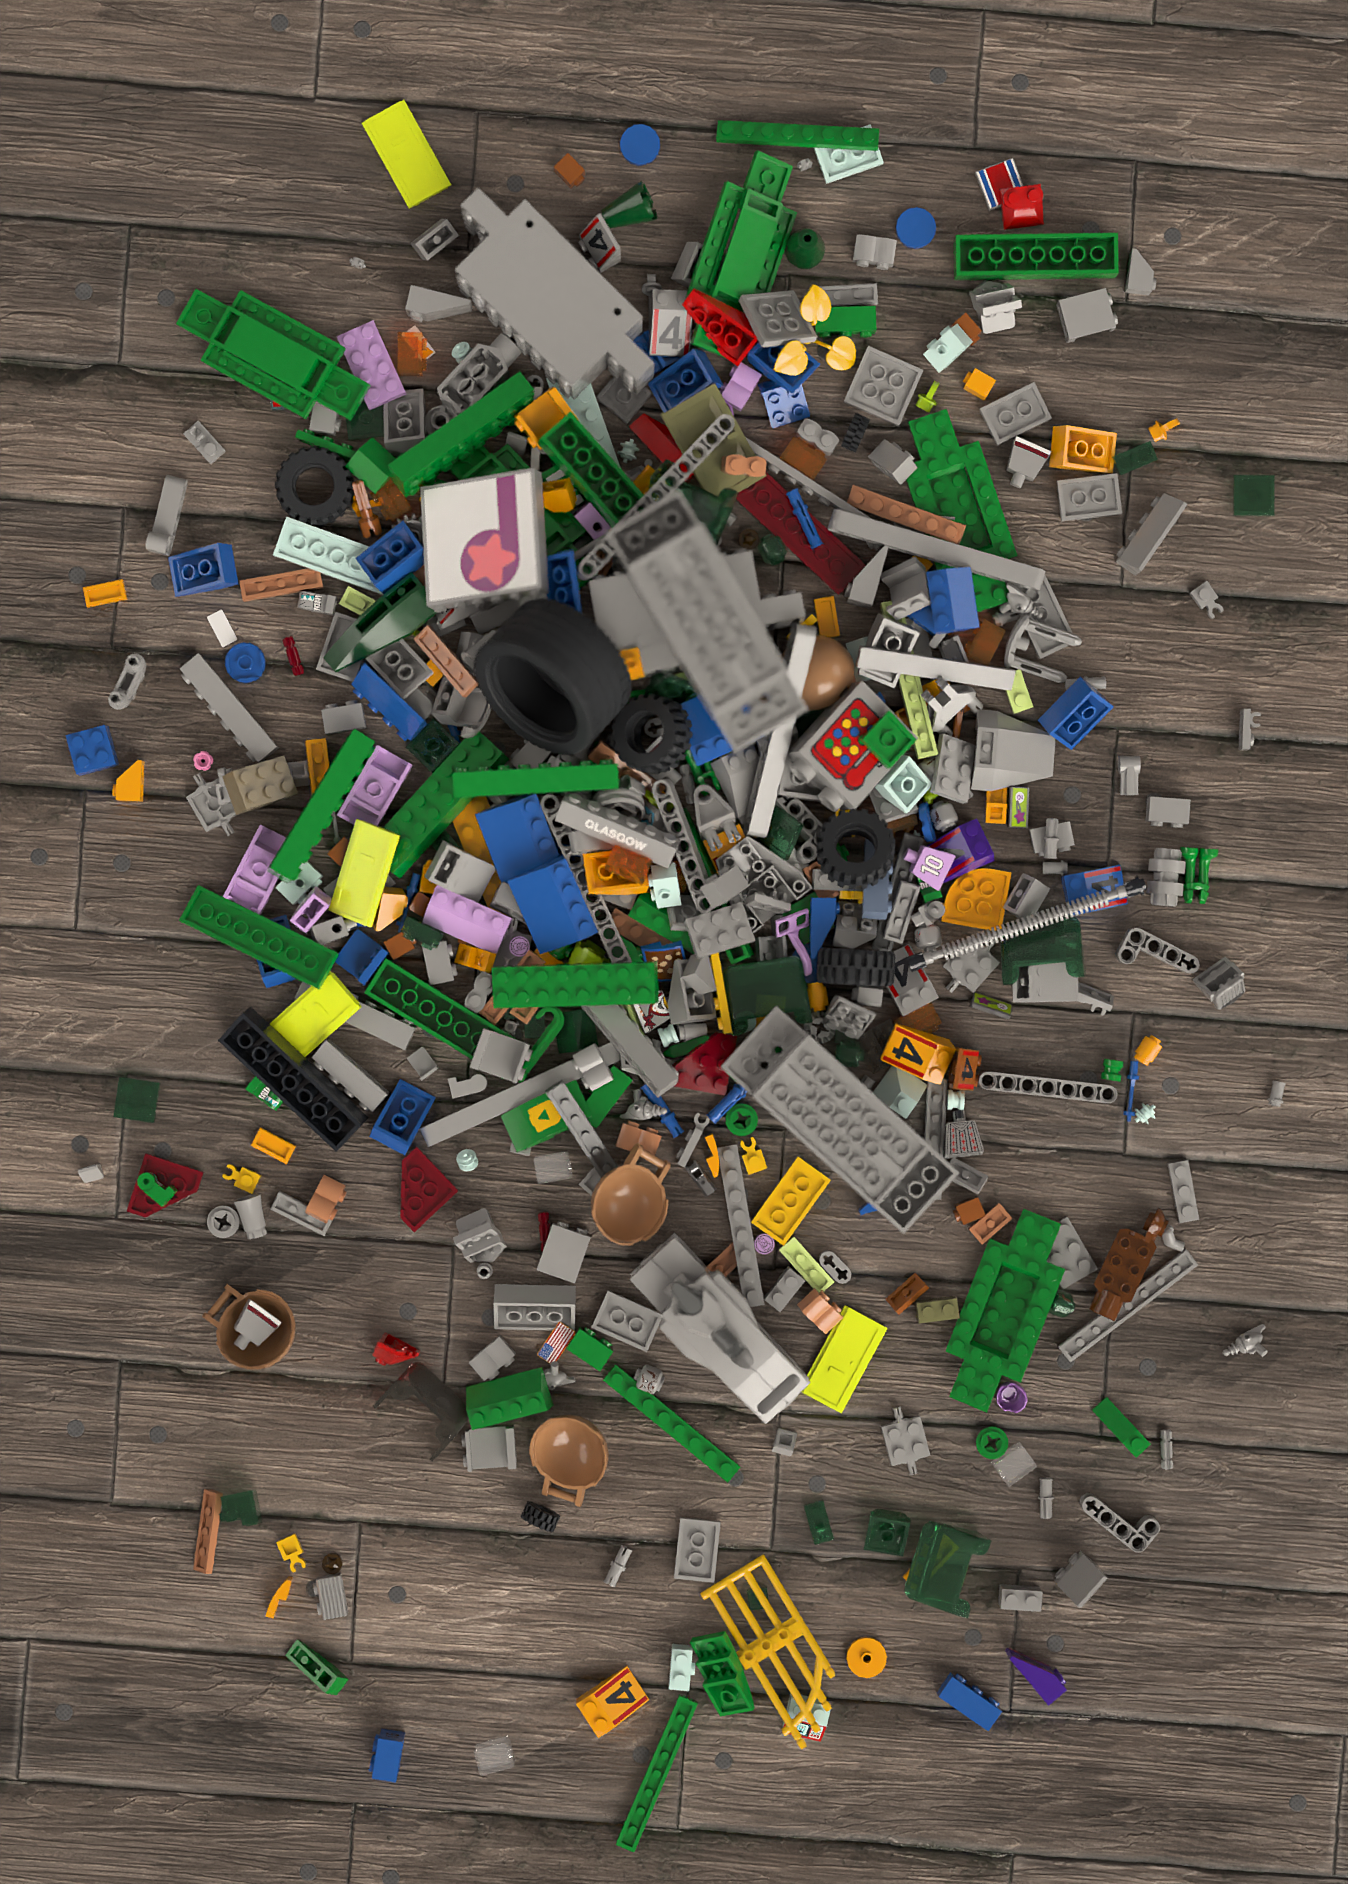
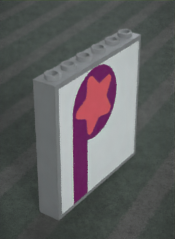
[420,468,549,612]

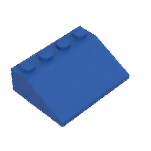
[351,664,428,742]
[680,696,765,766]
[475,793,560,884]
[507,855,598,954]

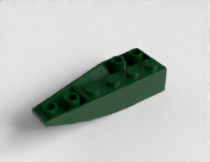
[323,572,438,673]

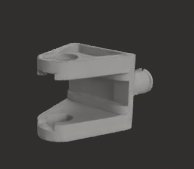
[694,785,741,851]

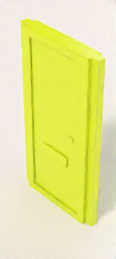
[362,100,451,209]
[329,819,400,927]
[270,971,362,1057]
[801,1305,887,1413]

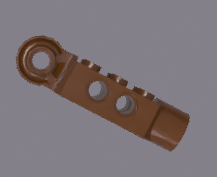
[1089,1207,1169,1322]

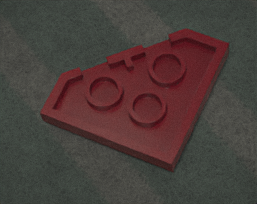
[672,1032,737,1096]
[400,1147,459,1232]
[127,1153,204,1218]

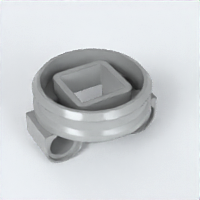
[589,775,645,822]

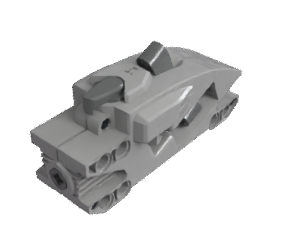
[629,1233,811,1424]

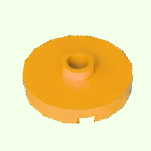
[846,1636,887,1678]

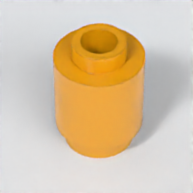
[806,982,829,1012]
[1134,1035,1162,1066]

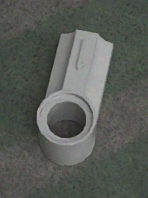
[1118,756,1141,795]

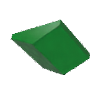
[345,437,396,494]

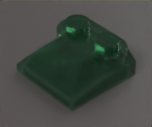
[645,673,697,704]
[405,718,460,773]
[401,916,446,951]
[863,1509,911,1557]

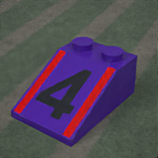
[927,819,994,884]
[1005,1648,1067,1706]

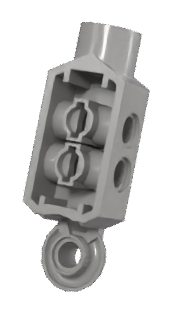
[425,333,521,435]

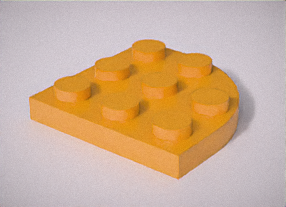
[941,868,1011,931]

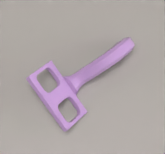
[775,908,812,976]

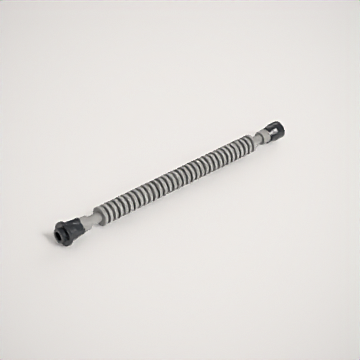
[907,876,1147,972]

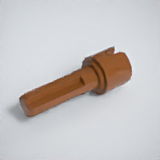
[352,480,382,538]

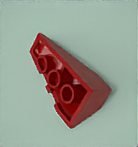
[682,288,758,366]
[629,413,695,488]
[372,1332,421,1366]

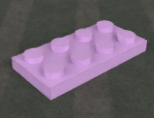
[336,320,406,411]

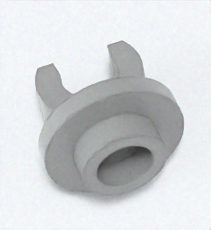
[642,274,662,296]

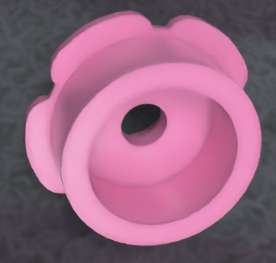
[193,751,213,771]

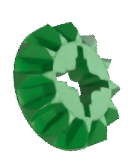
[726,1104,758,1136]
[976,1426,1008,1459]

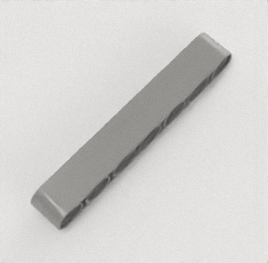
[652,779,716,913]
[978,1071,1118,1103]

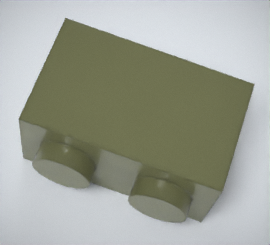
[915,1296,960,1324]

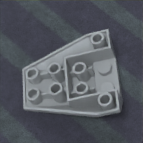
[970,709,1055,791]
[715,836,813,933]

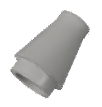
[677,1023,707,1042]

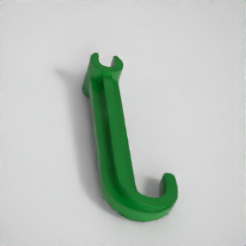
[518,1007,565,1083]

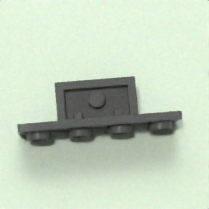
[755,915,792,996]

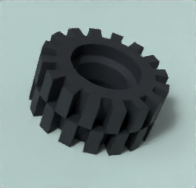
[841,413,870,453]
[520,1501,560,1532]

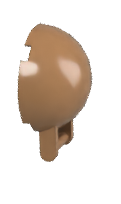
[760,635,855,711]
[591,1143,671,1246]
[202,1284,295,1370]
[529,1415,609,1507]

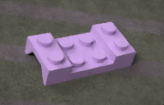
[337,745,413,826]
[223,825,286,915]

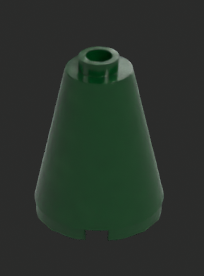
[601,181,658,229]
[785,228,825,269]

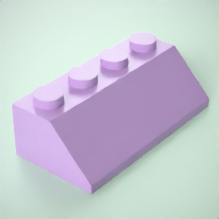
[422,885,513,955]

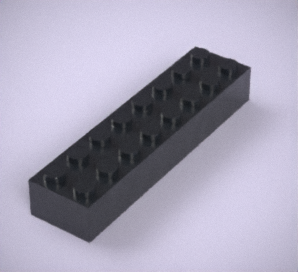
[218,1007,369,1152]

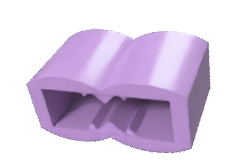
[720,362,762,412]

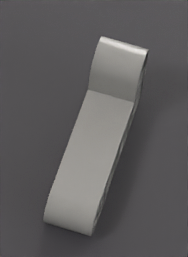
[146,475,188,556]
[774,793,823,864]
[568,822,647,855]
[1115,928,1200,974]
[1079,1493,1160,1552]

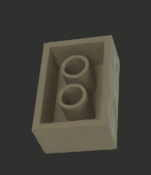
[222,756,298,815]

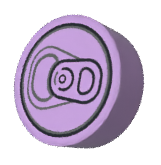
[509,936,530,957]
[754,1234,774,1254]

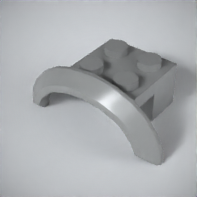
[431,677,491,738]

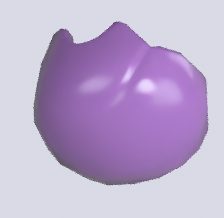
[995,1382,1027,1413]

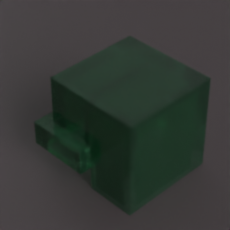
[219,1490,263,1527]

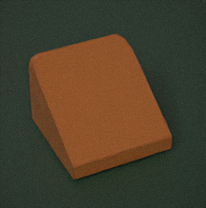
[408,892,431,918]

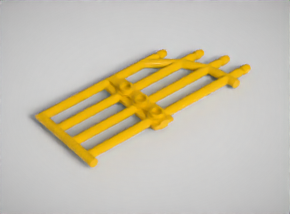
[700,1554,836,1749]

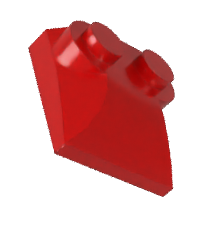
[999,184,1044,230]

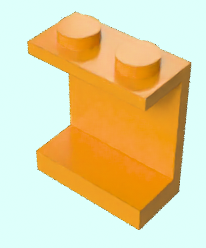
[514,387,579,450]

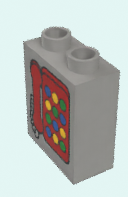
[787,681,918,812]

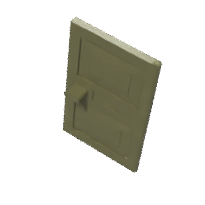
[660,383,767,508]

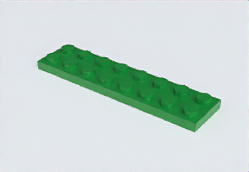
[179,885,339,990]

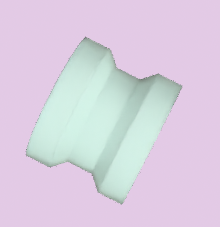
[657,1024,679,1048]
[946,1090,965,1110]

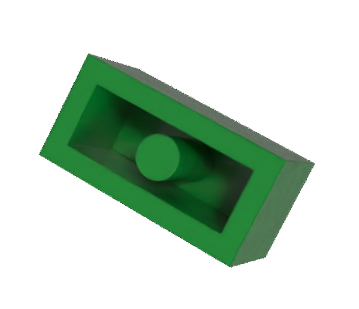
[566,1327,614,1371]

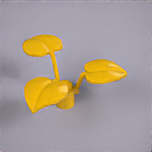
[774,284,856,375]

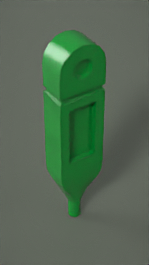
[662,1035,710,1058]

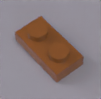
[885,1273,929,1315]

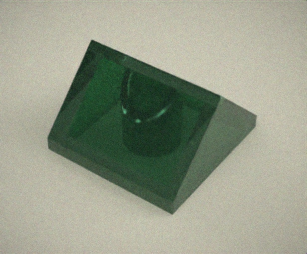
[552,1009,599,1054]

